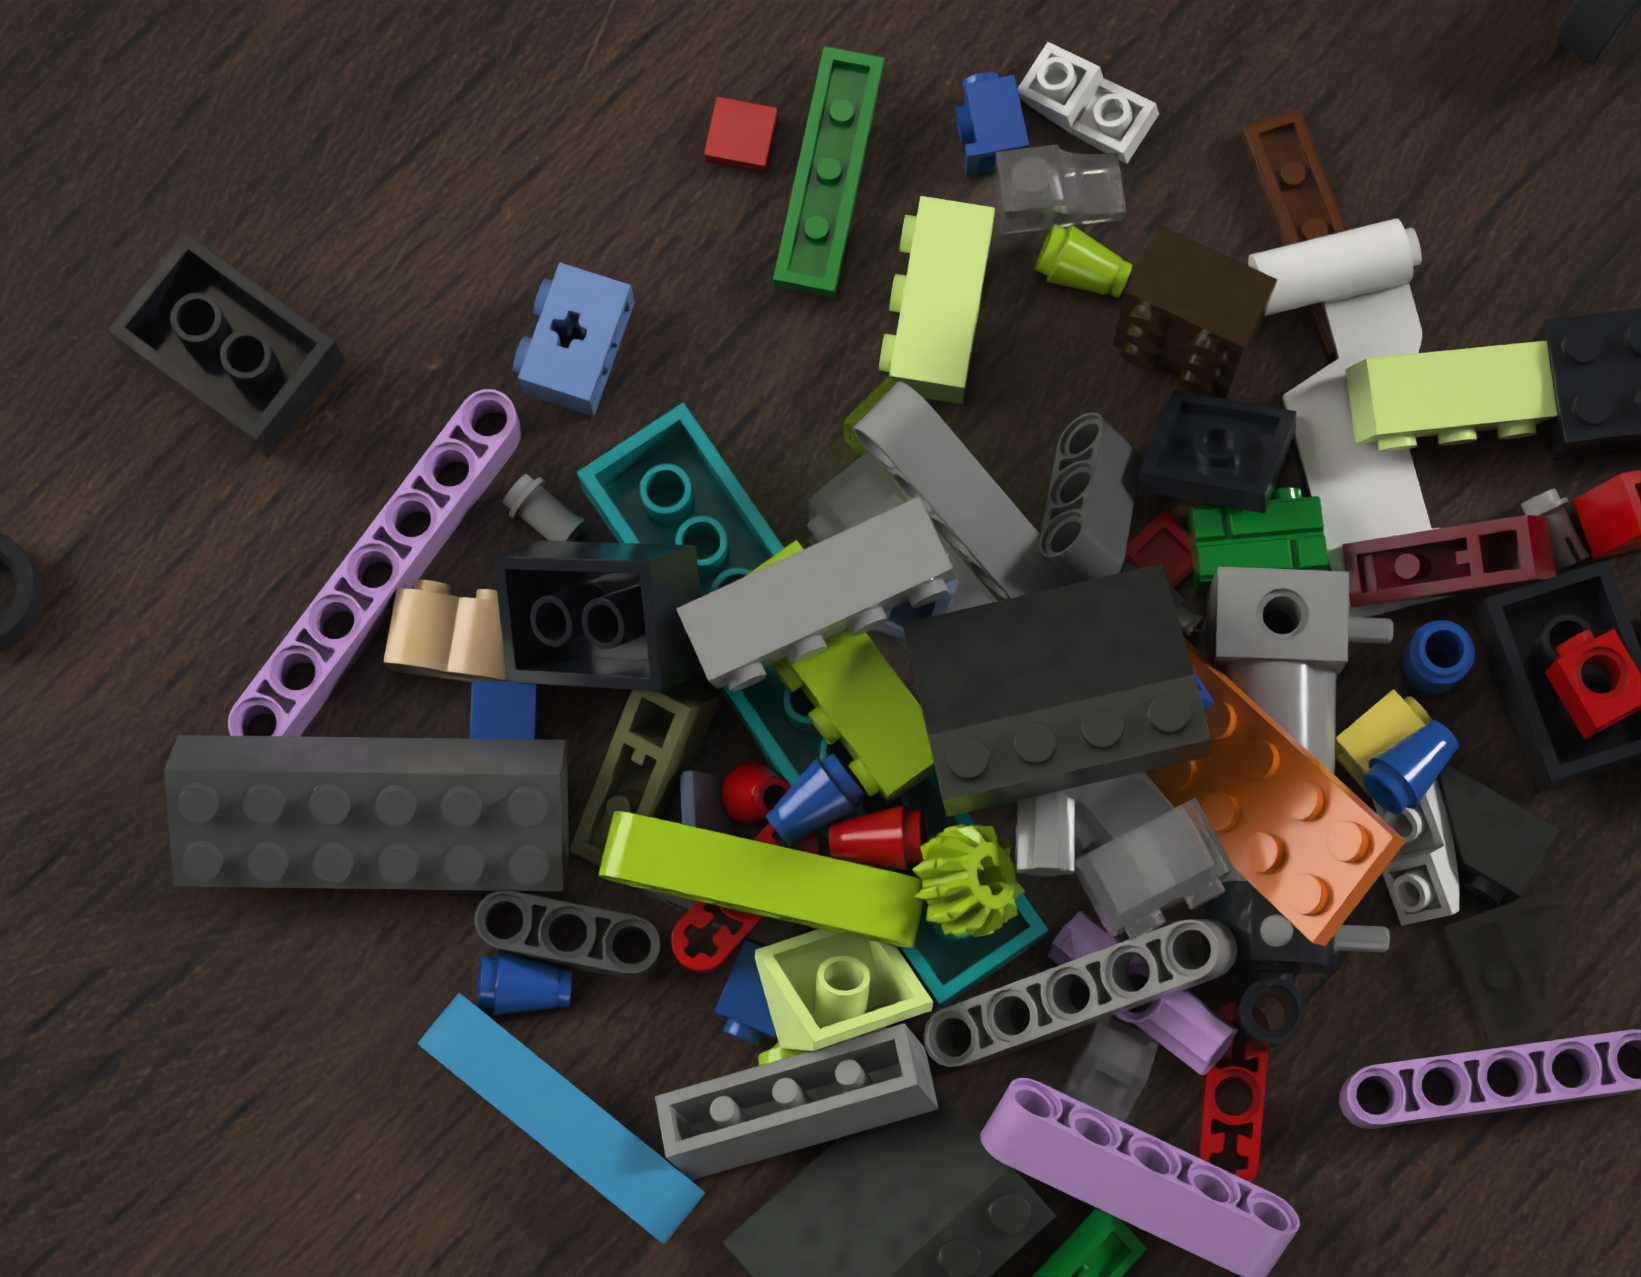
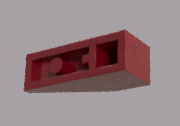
[1342,515,1557,607]

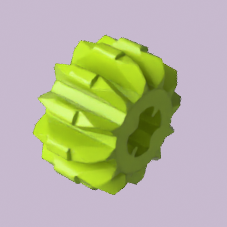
[912,824,1025,937]

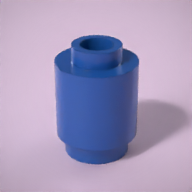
[1401,620,1475,695]

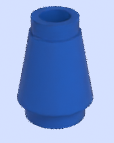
[1362,720,1459,814]
[766,752,866,846]
[476,951,572,1015]

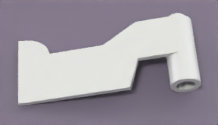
[1248,218,1456,618]

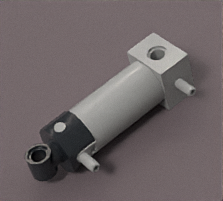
[1204,567,1393,1049]

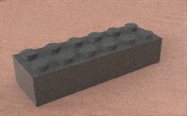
[164,735,569,891]

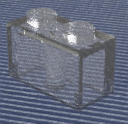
[1074,798,1234,941]

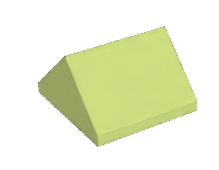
[755,929,933,1051]

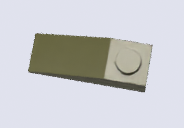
[569,680,721,867]

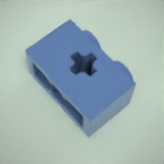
[513,262,635,417]

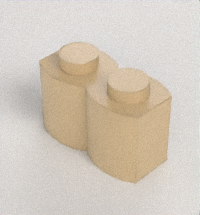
[383,580,507,683]

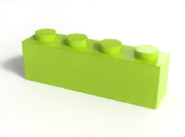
[743,540,936,805]

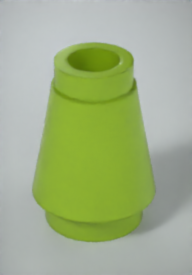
[1034,224,1132,298]

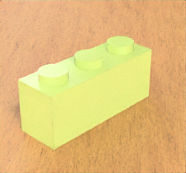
[879,196,995,404]
[1345,340,1557,452]

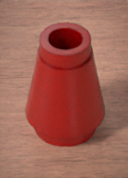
[721,761,791,826]
[829,805,928,871]

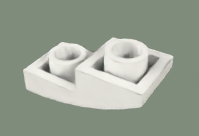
[1017,42,1159,164]
[1371,779,1459,926]

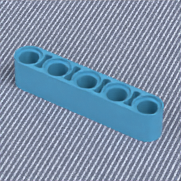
[417,993,705,1245]

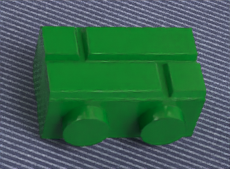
[1186,488,1329,592]

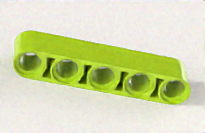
[598,811,924,948]

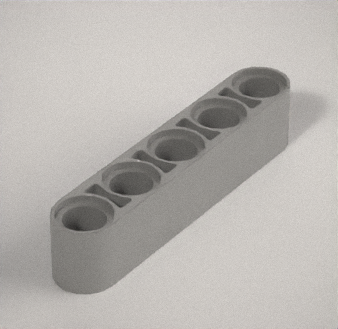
[853,381,1073,601]
[923,919,1237,1067]

